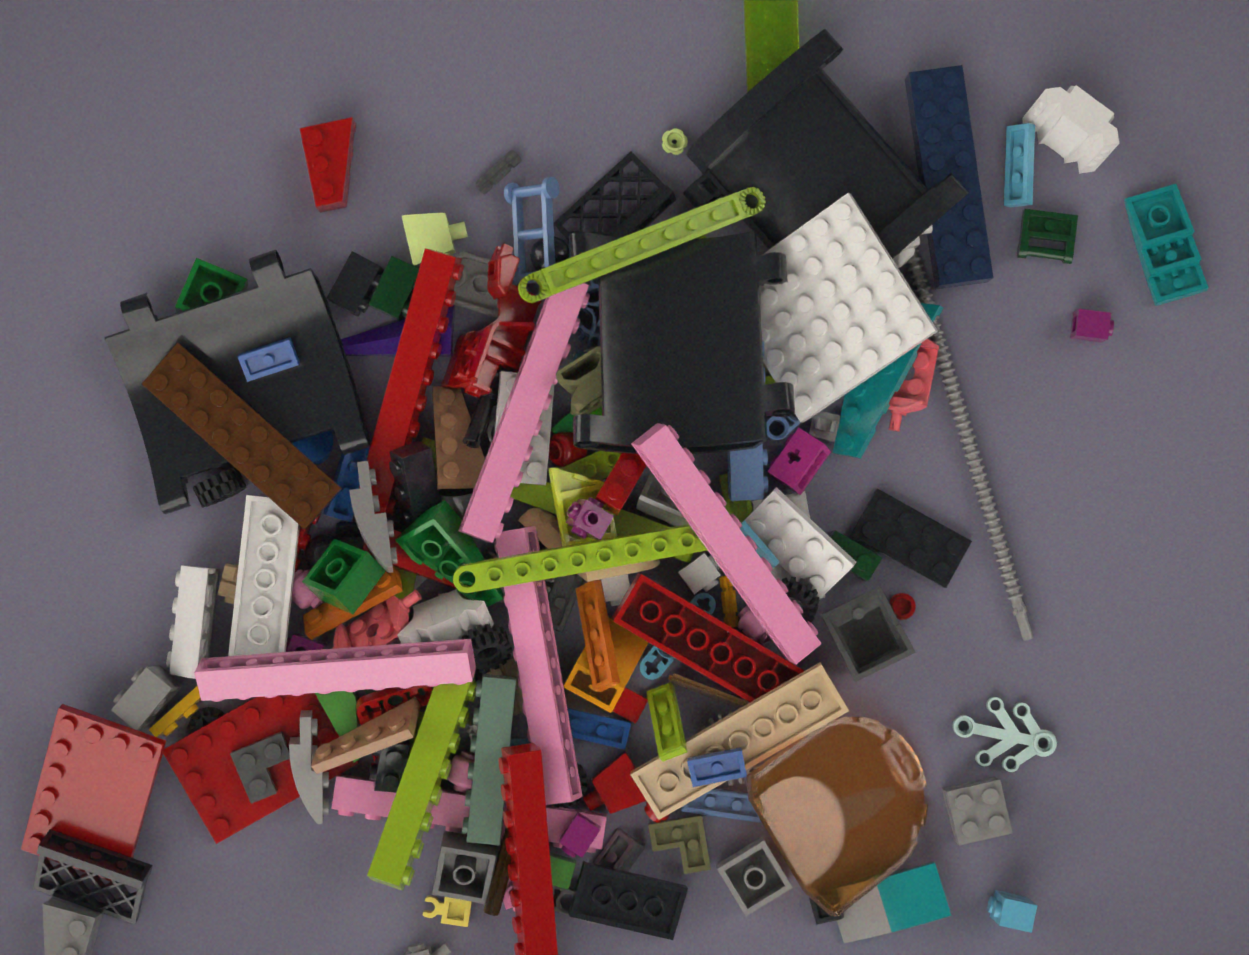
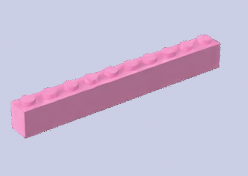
[458,283,590,543]
[631,423,822,665]
[494,526,583,805]
[194,639,476,702]
[331,774,607,853]

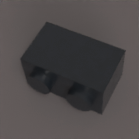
[326,251,383,316]

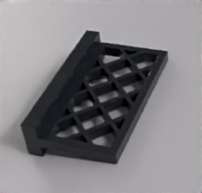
[553,151,676,241]
[33,829,153,924]

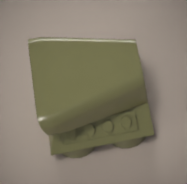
[556,346,602,416]

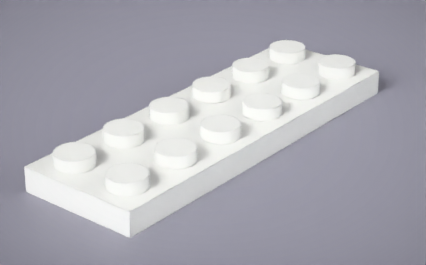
[228,495,300,656]

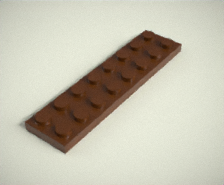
[141,343,343,529]

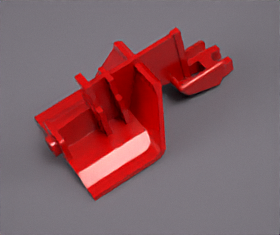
[441,243,542,397]

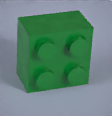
[175,258,248,313]
[302,539,385,614]

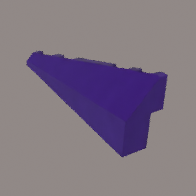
[341,305,455,357]

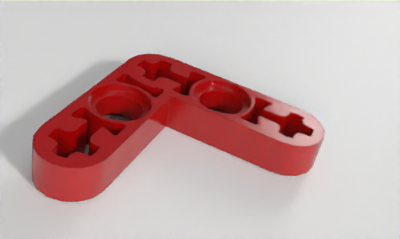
[356,685,433,762]

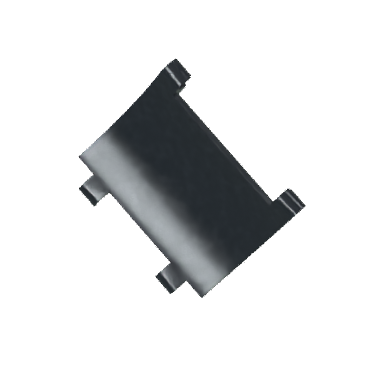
[683,29,969,259]
[569,231,795,454]
[105,249,371,514]

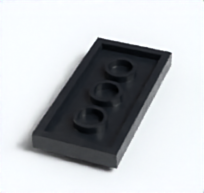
[850,488,972,588]
[568,861,688,940]

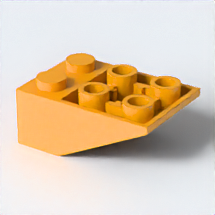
[563,617,648,713]

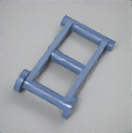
[504,177,559,285]

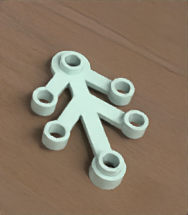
[952,696,1057,772]

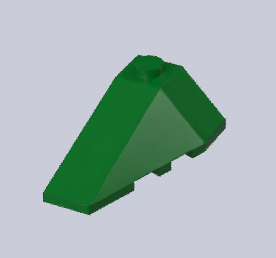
[395,500,504,607]

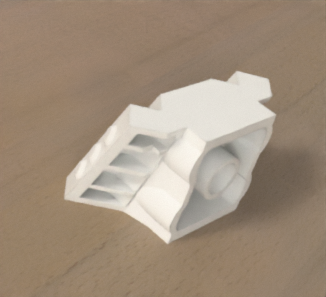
[1022,85,1120,174]
[397,589,494,644]

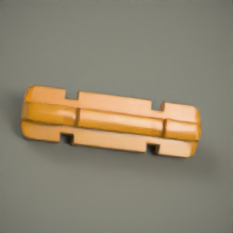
[719,576,739,628]

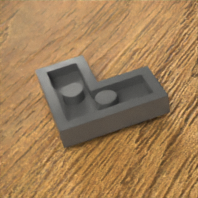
[230,731,290,803]

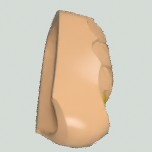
[518,508,562,549]

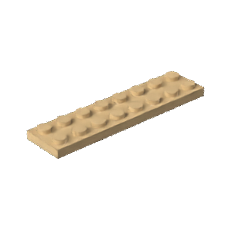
[630,662,849,820]

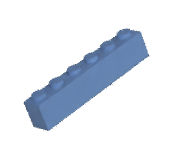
[727,340,768,501]

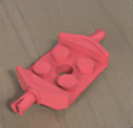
[888,338,939,432]
[332,589,422,649]

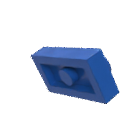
[237,337,300,382]
[687,747,747,787]

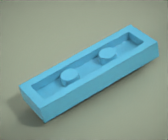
[1004,123,1035,207]

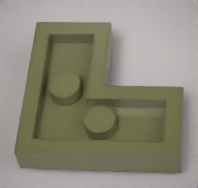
[648,814,711,874]

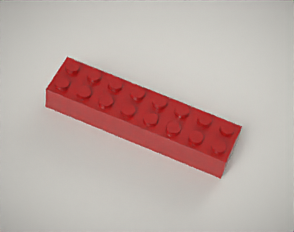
[611,572,805,702]

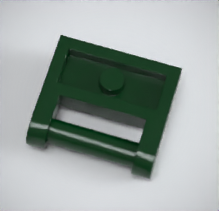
[1017,209,1078,264]

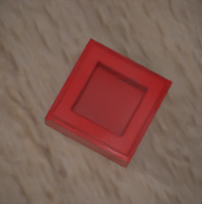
[613,687,648,724]

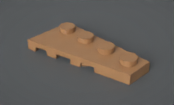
[432,386,485,489]
[311,697,421,774]

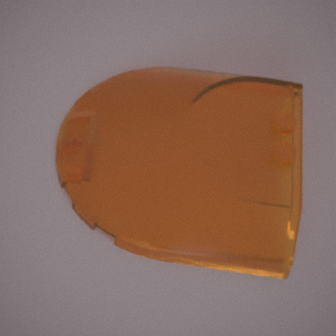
[747,717,928,916]

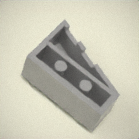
[42,898,103,955]

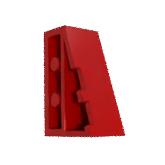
[299,117,357,213]

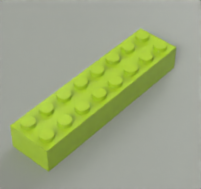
[367,676,477,891]

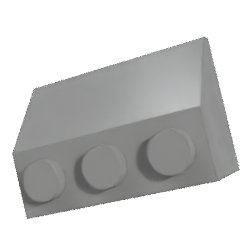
[635,472,689,527]

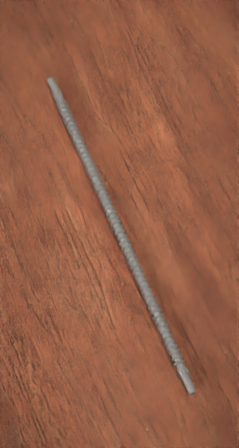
[906,248,1034,641]

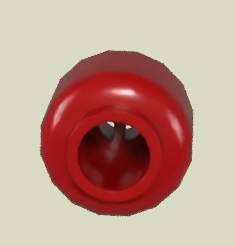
[549,432,587,467]

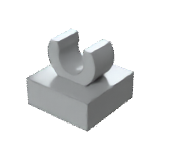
[808,411,841,442]

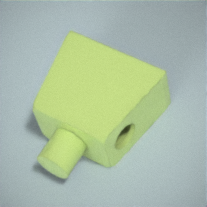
[402,213,468,268]

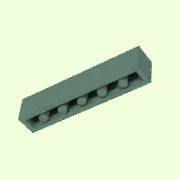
[462,674,517,845]

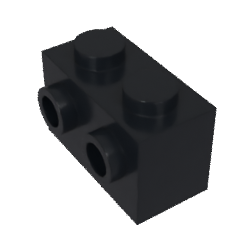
[369,739,410,793]

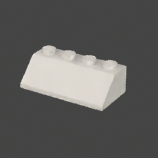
[166,565,219,679]

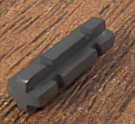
[475,150,521,194]

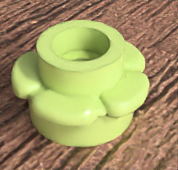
[662,128,688,155]

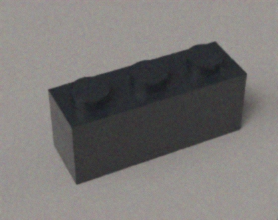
[389,441,441,527]

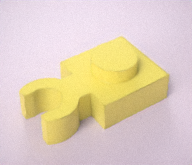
[423,895,472,927]

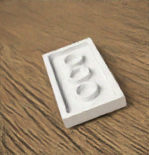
[495,371,554,485]
[745,487,856,599]

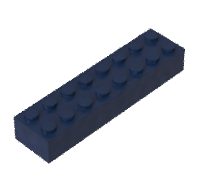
[905,65,994,290]

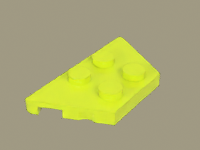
[548,467,617,546]

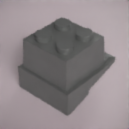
[821,586,916,682]

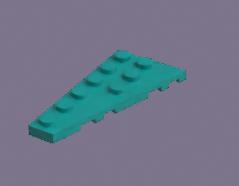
[832,303,944,459]

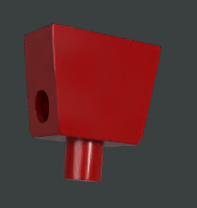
[583,751,647,814]

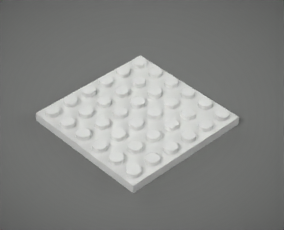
[759,193,938,422]

